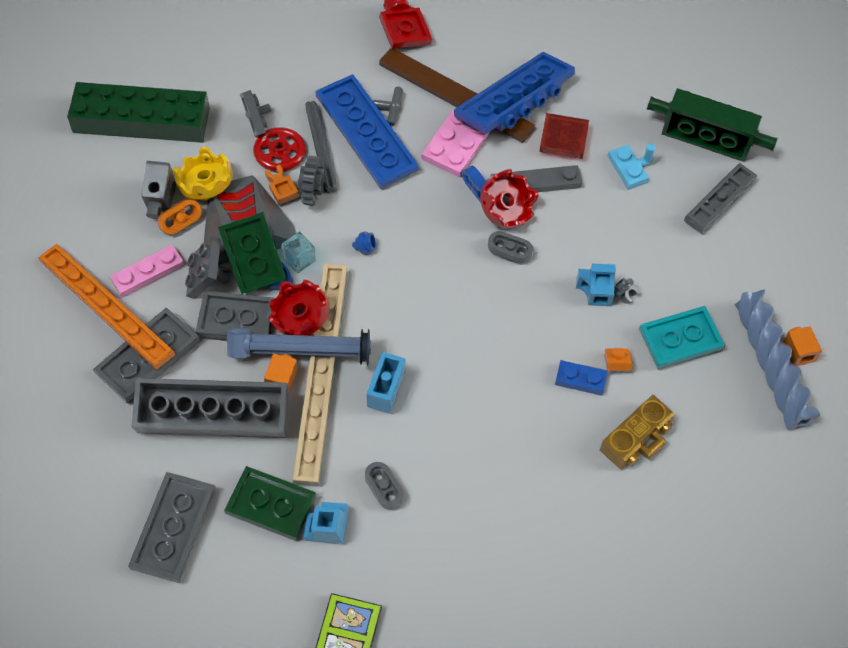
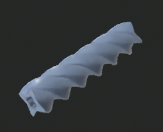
[735,289,820,430]

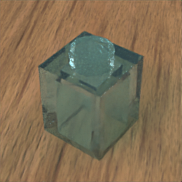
[281,231,316,274]

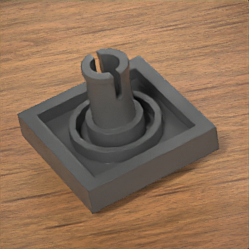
[185,236,232,299]

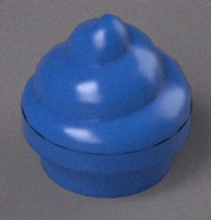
[352,231,377,255]

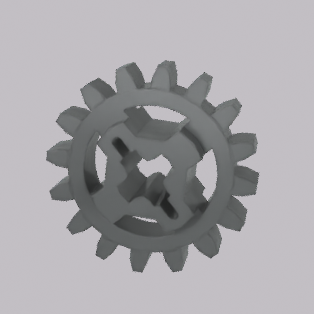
[297,155,325,206]

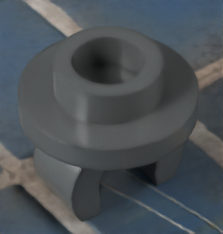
[614,278,640,304]

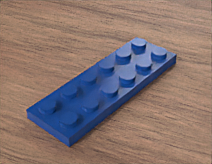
[315,74,419,189]

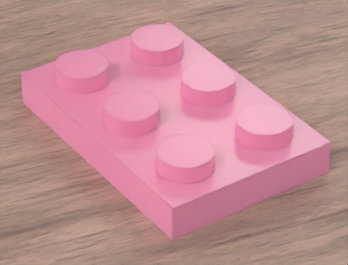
[421,108,491,177]

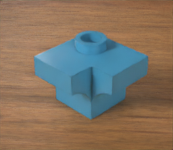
[576,263,616,307]
[303,502,349,544]

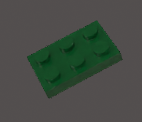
[218,212,287,294]
[224,466,316,541]

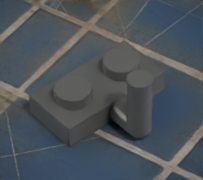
[240,90,272,136]

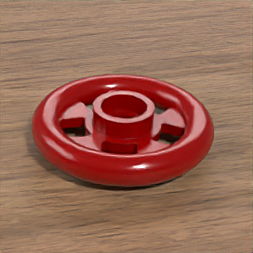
[253,127,306,172]

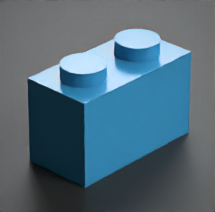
[366,352,406,413]

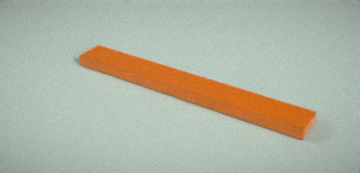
[38,244,175,370]

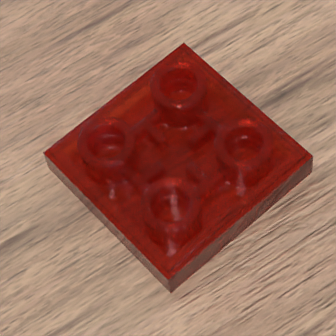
[539,113,589,159]

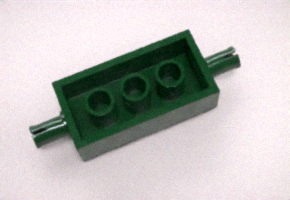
[646,88,778,162]

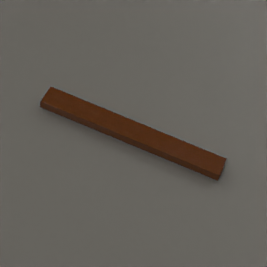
[379,48,535,143]

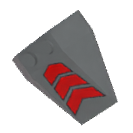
[204,175,298,265]

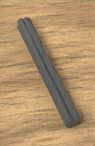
[305,101,337,193]

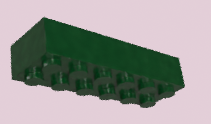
[67,82,210,143]

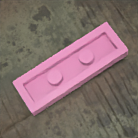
[110,245,184,298]

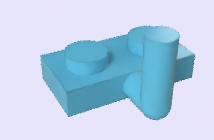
[608,143,656,190]

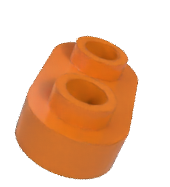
[157,199,202,234]

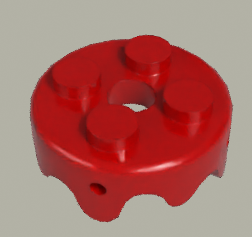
[480,169,539,229]
[268,279,329,336]

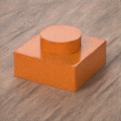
[604,348,632,371]

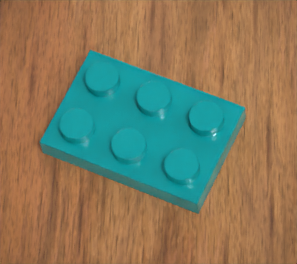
[639,306,725,369]

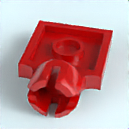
[379,0,432,49]

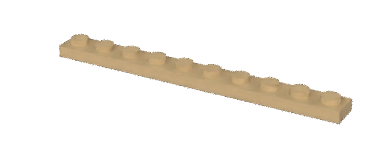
[293,263,347,486]

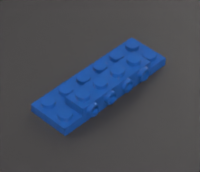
[454,52,575,134]

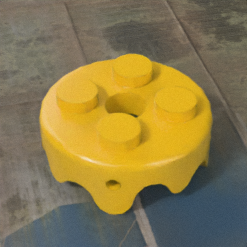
[173,147,233,200]

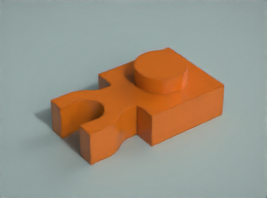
[265,165,299,205]

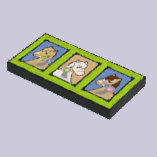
[315,593,382,648]

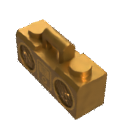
[599,394,675,470]

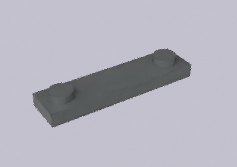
[684,163,757,233]
[490,165,582,196]

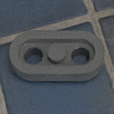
[488,231,533,263]
[365,462,403,510]

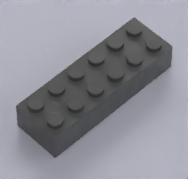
[131,378,289,437]

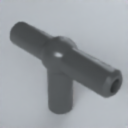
[374,86,403,126]

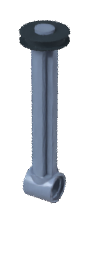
[227,328,372,365]

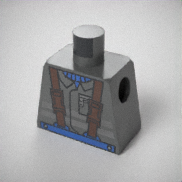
[141,160,177,219]

